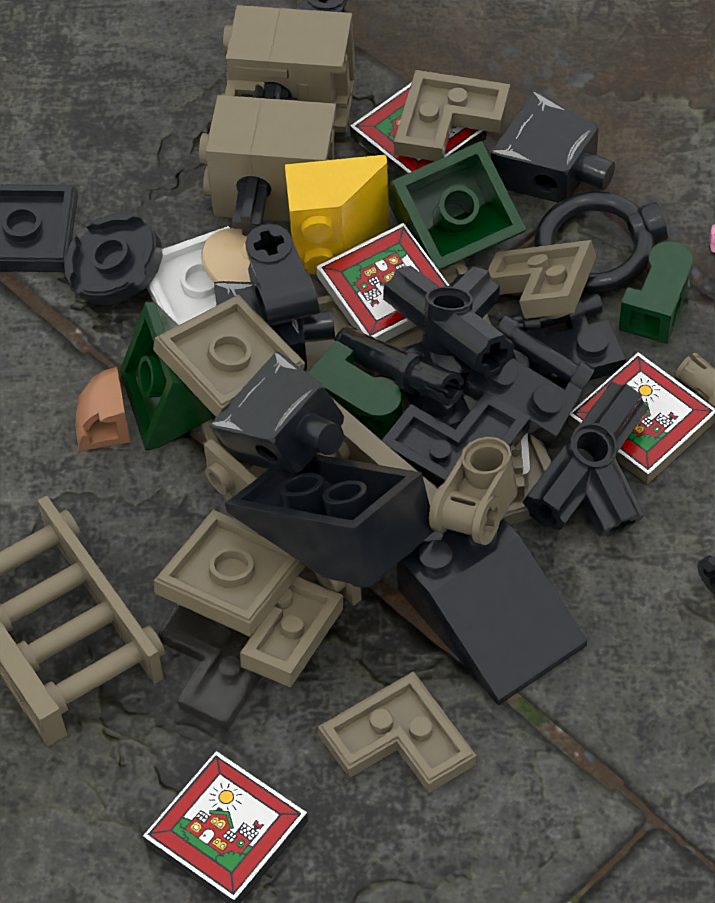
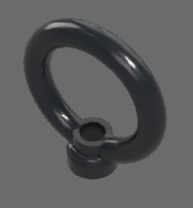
[534,191,668,293]

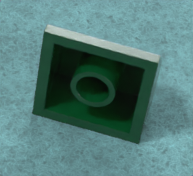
[388,141,526,271]

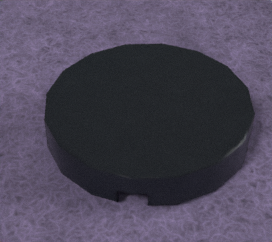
[64,213,163,305]

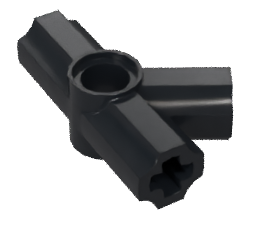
[383,265,514,379]
[522,382,649,537]

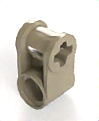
[429,437,518,545]

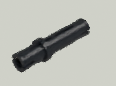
[334,326,464,406]

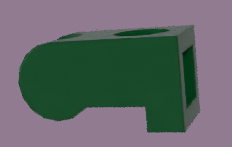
[619,241,693,344]
[307,340,402,440]

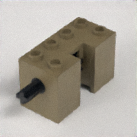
[199,5,356,236]

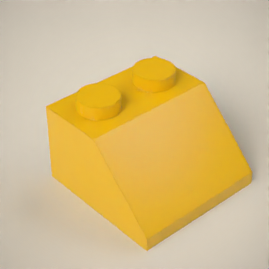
[285,155,389,275]

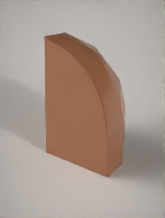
[75,367,131,451]

